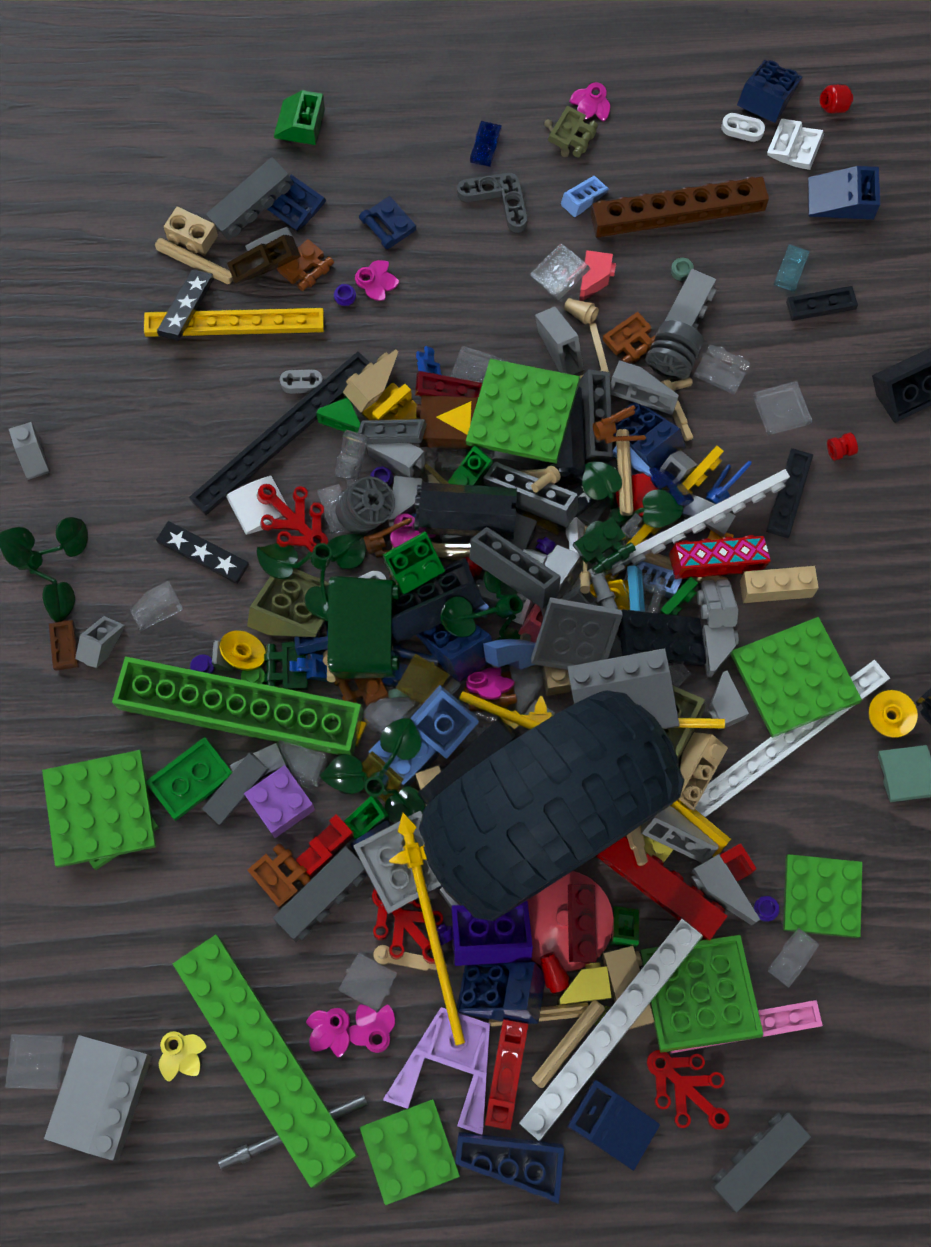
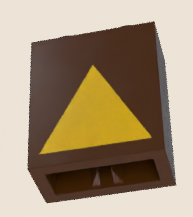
[416,395,477,449]

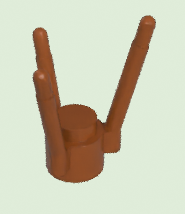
[593,405,646,444]
[364,518,412,557]

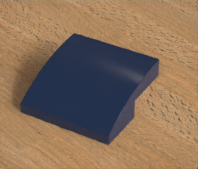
[267,174,326,231]

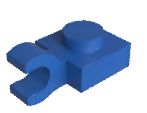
[416,346,441,375]
[289,653,327,682]

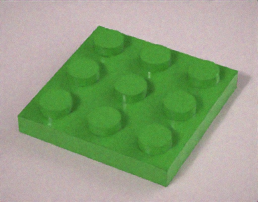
[783,854,862,938]
[359,1099,460,1205]

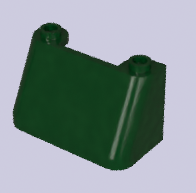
[327,576,400,679]

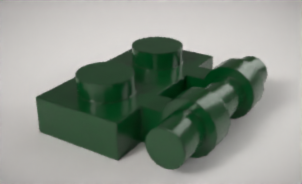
[573,517,636,575]
[264,642,308,691]

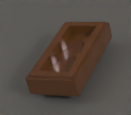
[49,620,79,671]

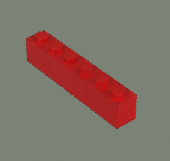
[596,837,728,941]

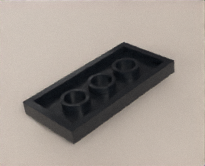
[619,609,706,666]

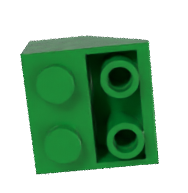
[274,90,325,145]
[383,531,445,594]

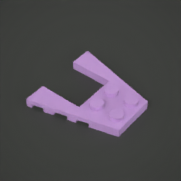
[383,1007,490,1135]

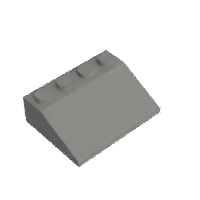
[567,648,679,729]
[44,1035,152,1161]

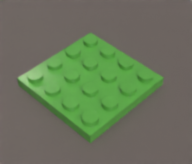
[466,359,580,464]
[731,617,862,738]
[42,750,157,868]
[640,935,764,1053]

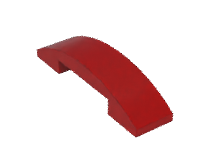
[485,1019,528,1130]

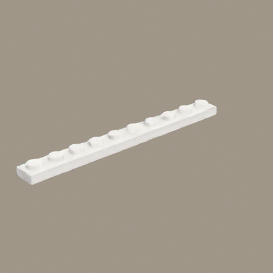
[588,469,790,584]
[695,660,890,818]
[519,919,703,1141]

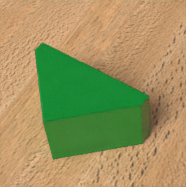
[317,398,360,436]
[344,796,389,839]
[610,906,639,949]

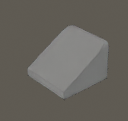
[212,641,234,671]

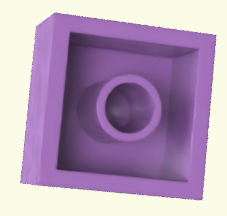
[244,765,315,838]

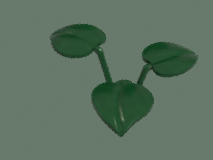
[582,462,683,564]
[0,517,88,622]
[256,534,366,621]
[440,571,527,668]
[320,718,425,823]

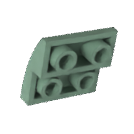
[878,745,931,802]

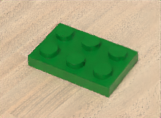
[146,737,232,821]

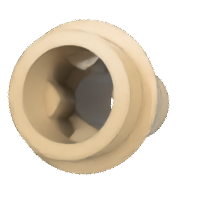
[564,298,599,324]

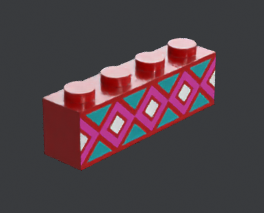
[669,535,771,579]

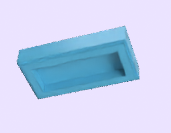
[627,565,645,612]

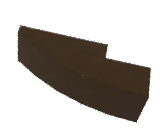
[227,235,301,284]

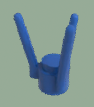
[705,461,752,504]

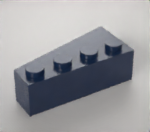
[455,1132,564,1204]

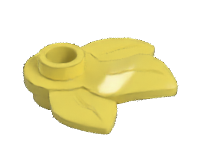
[159,1031,207,1082]

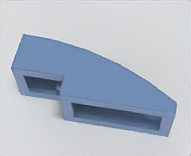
[483,639,536,669]

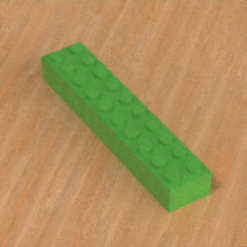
[112,657,364,755]
[173,935,359,1188]

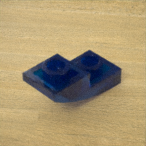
[470,121,502,167]
[649,467,694,506]

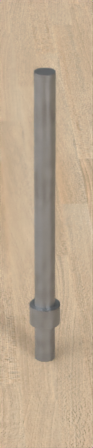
[218,1095,368,1170]

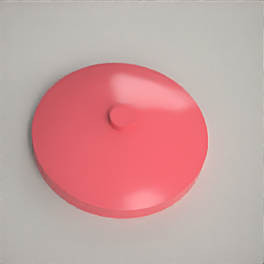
[527,871,613,972]

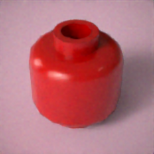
[820,84,853,114]

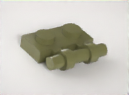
[548,106,598,157]

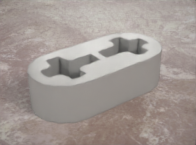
[280,370,323,394]

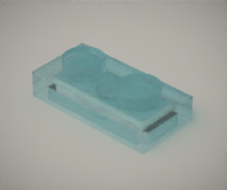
[774,244,810,292]

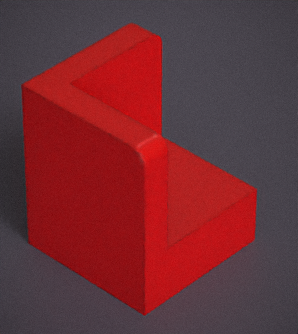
[317,814,354,855]
[296,837,333,879]
[720,843,756,882]

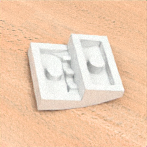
[767,119,824,170]
[226,476,287,535]

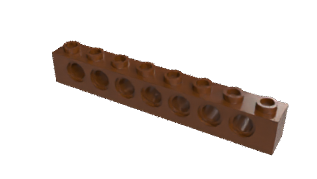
[591,176,769,238]

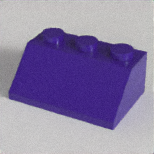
[452,901,533,966]

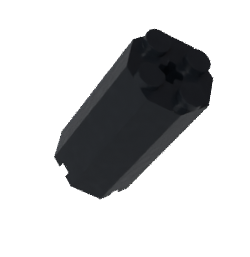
[538,386,585,489]
[414,482,517,539]

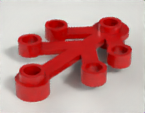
[257,484,328,553]
[372,889,443,964]
[647,1050,730,1130]

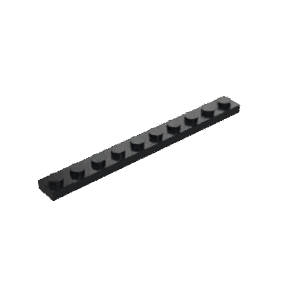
[189,351,370,516]

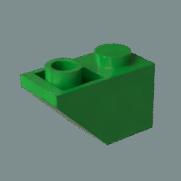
[447,446,493,486]

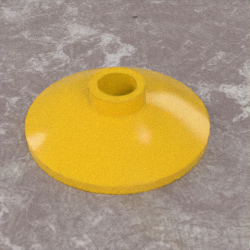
[219,630,266,671]
[868,690,918,738]

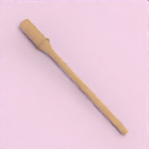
[579,525,591,594]

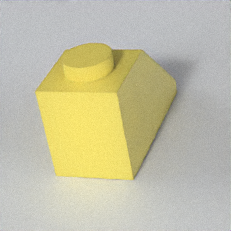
[558,963,612,1005]

